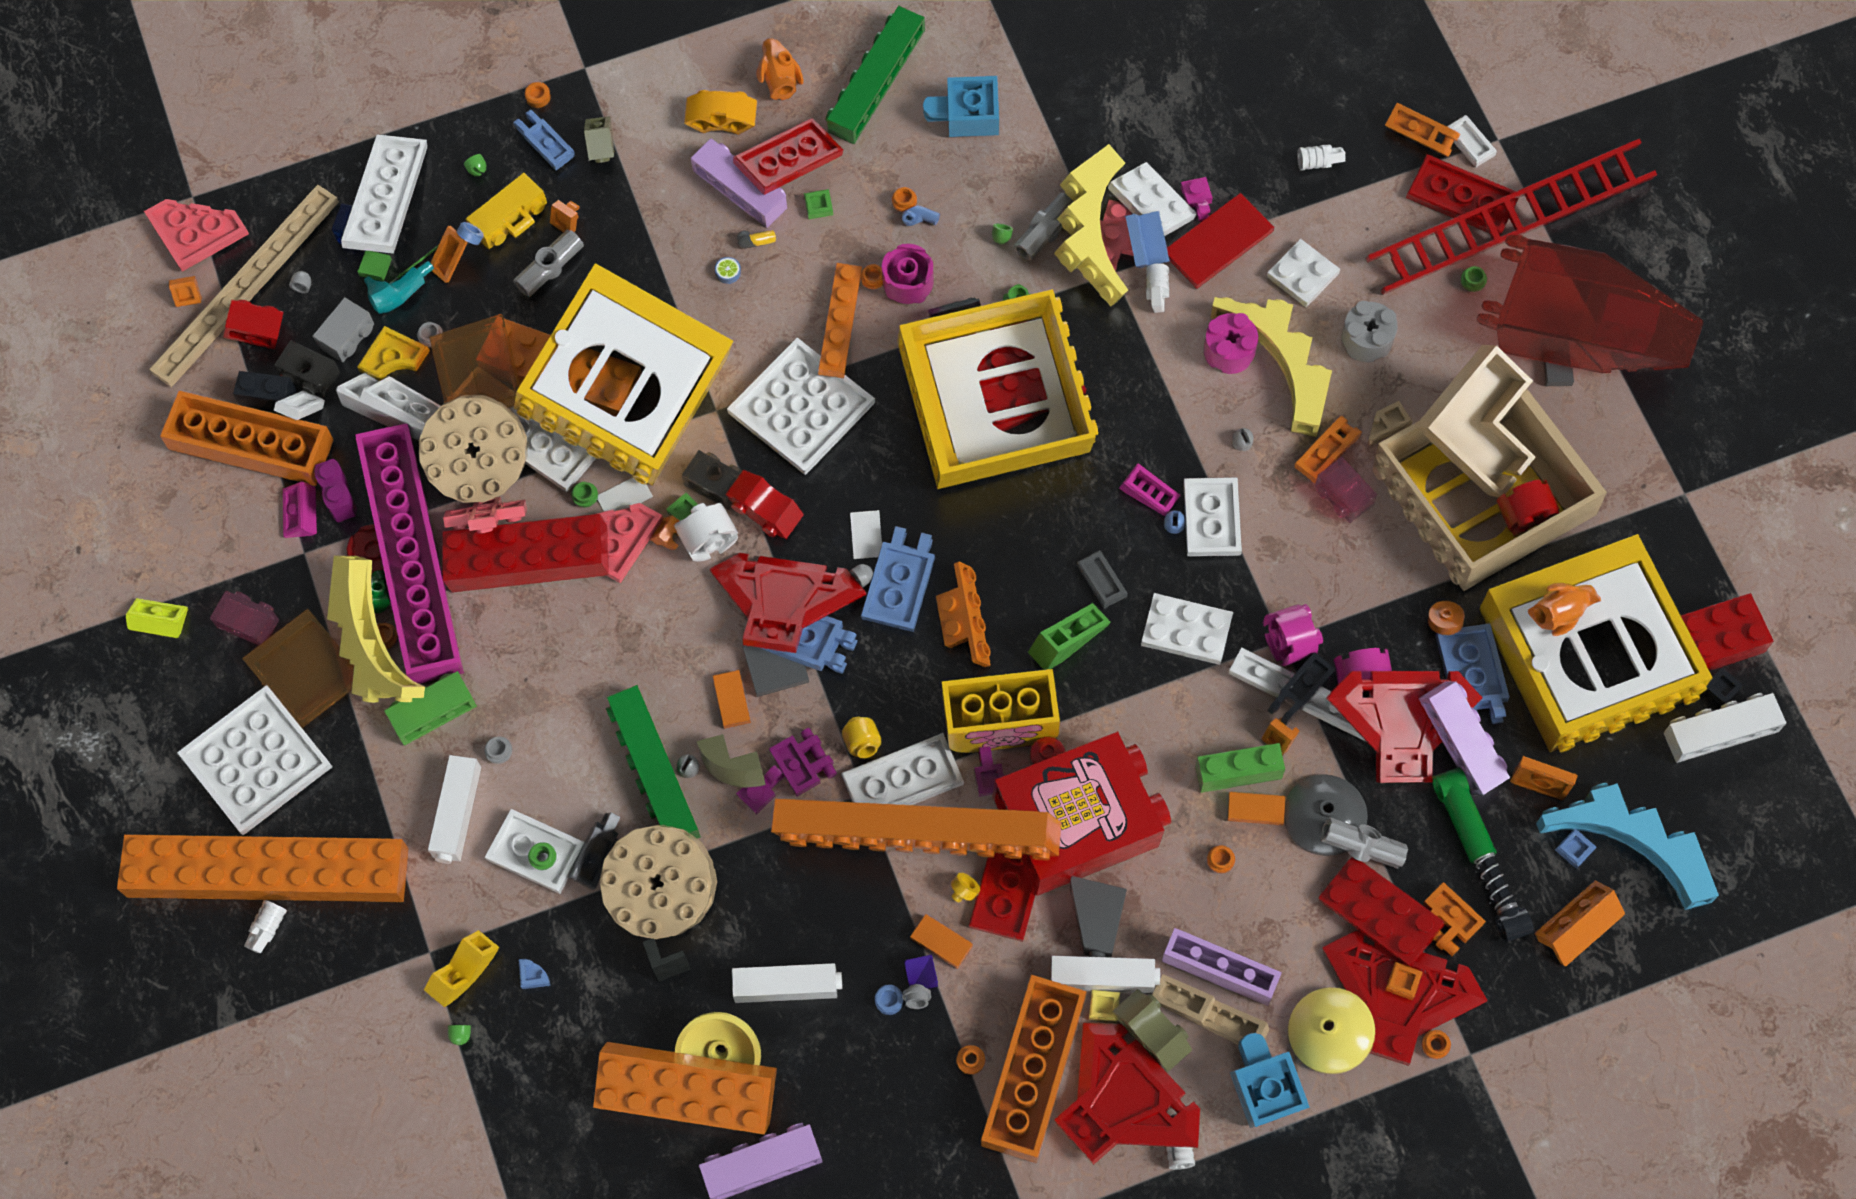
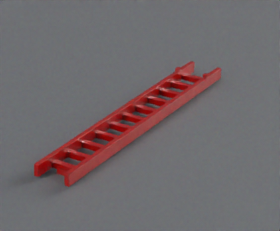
[1365,138,1657,295]

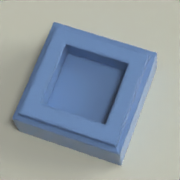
[1555,829,1596,869]

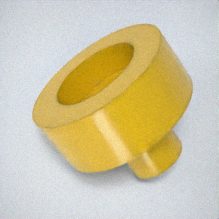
[951,873,980,902]

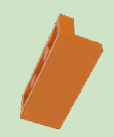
[1535,880,1625,966]

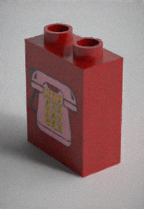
[992,731,1171,896]

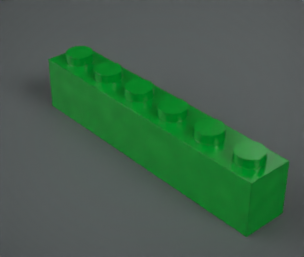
[825,5,925,144]
[605,685,701,839]

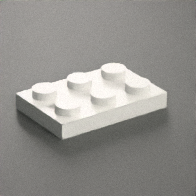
[1108,162,1196,236]
[1184,478,1242,556]
[1141,593,1233,665]
[485,809,584,894]

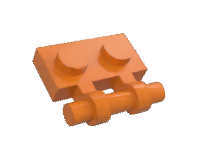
[1423,882,1486,956]

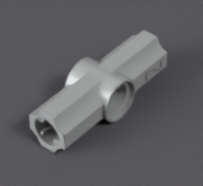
[1014,192,1074,261]
[513,229,584,297]
[1320,817,1408,869]

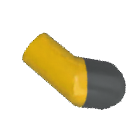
[737,230,776,249]

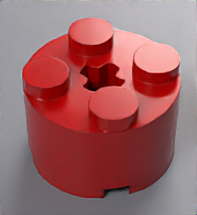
[1496,479,1560,537]

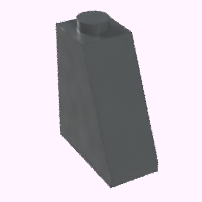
[1070,876,1127,958]

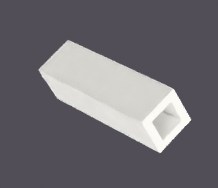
[428,755,481,864]
[1051,956,1160,994]
[732,964,842,1003]

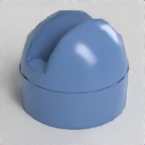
[1164,511,1186,534]

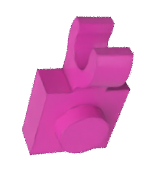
[1181,177,1213,222]

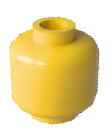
[842,717,881,758]

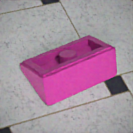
[283,481,317,538]

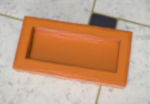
[713,670,751,729]
[1227,792,1285,825]
[910,914,973,969]

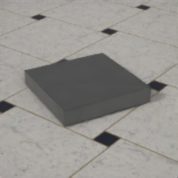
[742,645,809,697]

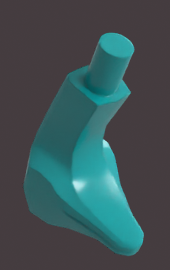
[364,261,434,314]

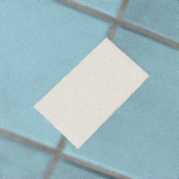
[597,477,653,512]
[850,510,882,559]

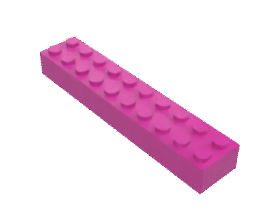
[355,423,464,684]

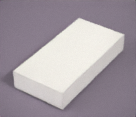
[1447,115,1497,168]
[274,391,325,420]

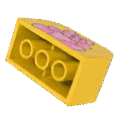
[942,669,1060,753]

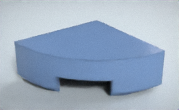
[519,959,550,989]

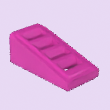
[1119,464,1180,516]

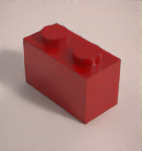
[223,299,283,349]

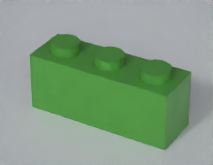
[384,671,477,746]
[1195,743,1285,793]

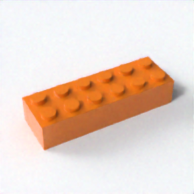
[476,316,642,419]
[160,391,334,486]
[981,975,1087,1163]
[593,1042,777,1135]

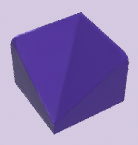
[904,955,938,989]

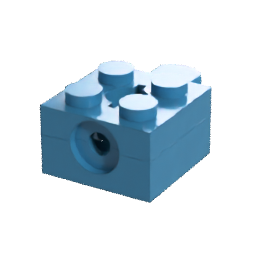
[923,76,999,137]
[1229,1033,1310,1128]

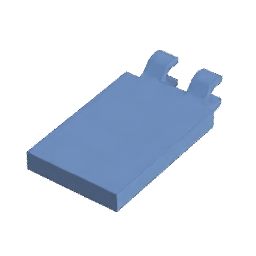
[861,526,935,632]
[758,616,857,673]
[1435,624,1509,724]

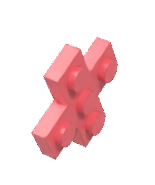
[1100,199,1134,272]
[443,497,527,533]

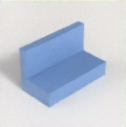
[1125,211,1170,268]

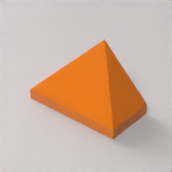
[431,226,468,283]

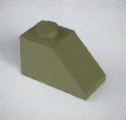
[584,116,614,163]

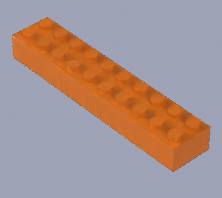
[771,799,1062,860]
[117,835,409,902]

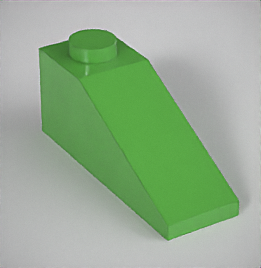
[1028,603,1110,670]

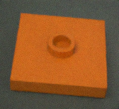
[1510,756,1577,801]

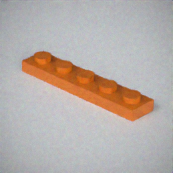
[818,263,862,378]

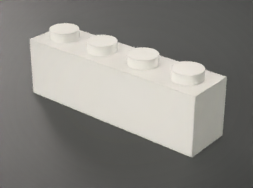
[1664,693,1786,763]

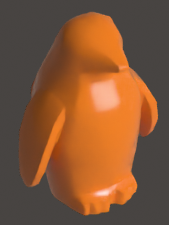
[756,38,804,100]
[1528,583,1601,636]

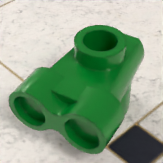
[371,570,390,613]

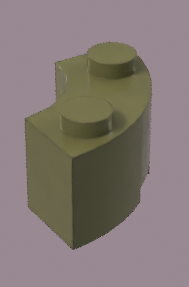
[1112,989,1192,1073]

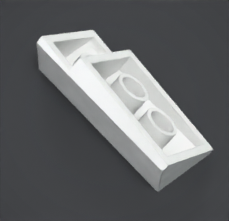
[336,373,441,441]

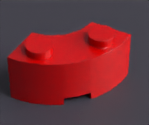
[726,470,804,539]

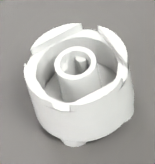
[674,503,738,562]

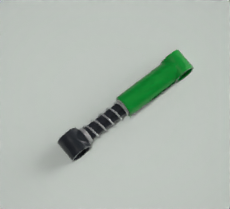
[1432,767,1534,943]

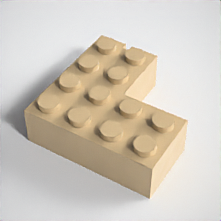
[1415,345,1535,497]

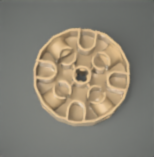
[419,395,528,503]
[600,825,717,939]

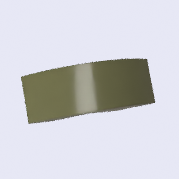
[697,734,766,787]

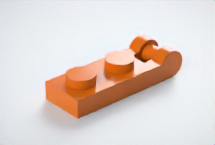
[1385,103,1461,157]
[1294,416,1362,483]

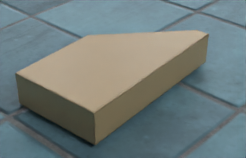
[1368,401,1413,446]

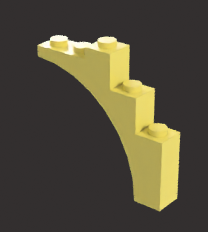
[1054,144,1128,306]
[1211,297,1332,437]
[327,556,425,703]

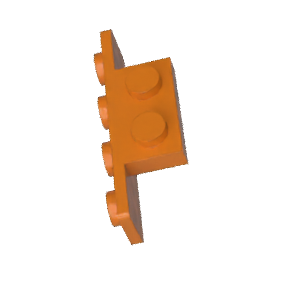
[936,561,990,667]

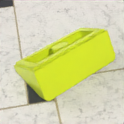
[126,598,188,638]

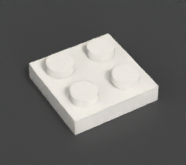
[1267,239,1340,308]

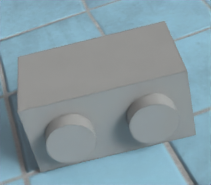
[313,298,374,363]

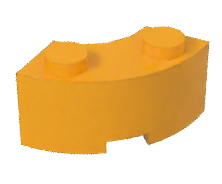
[684,90,757,135]

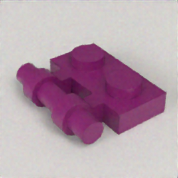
[769,728,837,797]

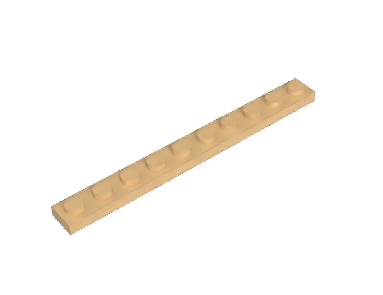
[149,185,339,388]

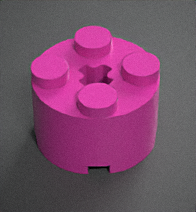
[882,244,934,304]
[1204,313,1258,374]
[1264,604,1323,666]
[1333,648,1392,693]

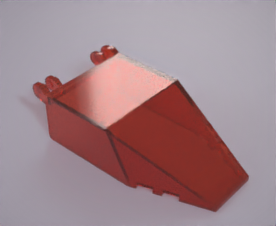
[1477,234,1703,374]

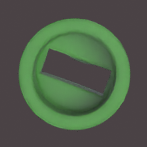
[464,154,487,176]
[992,223,1013,244]
[448,1025,471,1045]

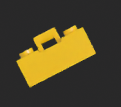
[466,173,547,249]

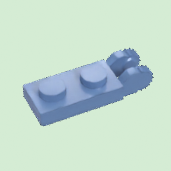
[514,110,575,170]

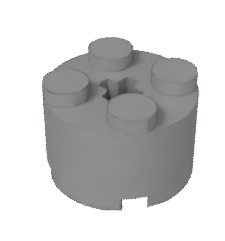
[1341,301,1398,363]

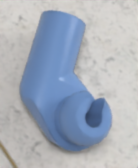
[902,205,940,226]

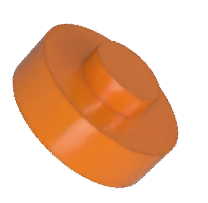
[1428,601,1465,635]

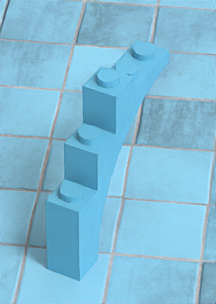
[1536,783,1719,910]

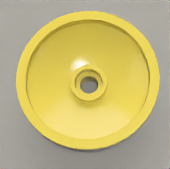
[1288,988,1375,1074]
[675,1012,761,1065]

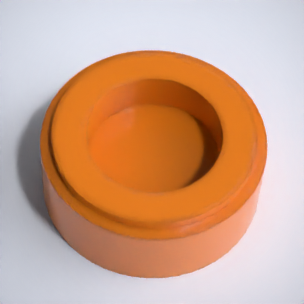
[525,82,551,108]

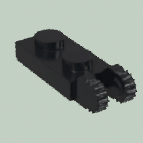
[1267,652,1336,725]

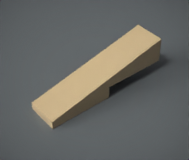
[1152,974,1270,1045]

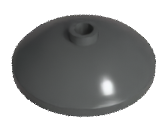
[1284,774,1368,856]

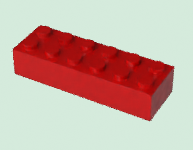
[443,514,609,593]

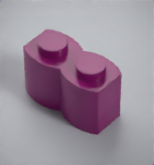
[315,459,357,523]

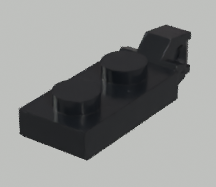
[568,812,620,890]

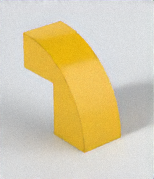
[424,930,499,1007]

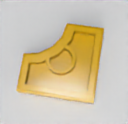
[357,326,430,381]

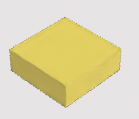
[1089,990,1120,1023]

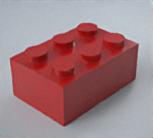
[1681,593,1774,671]

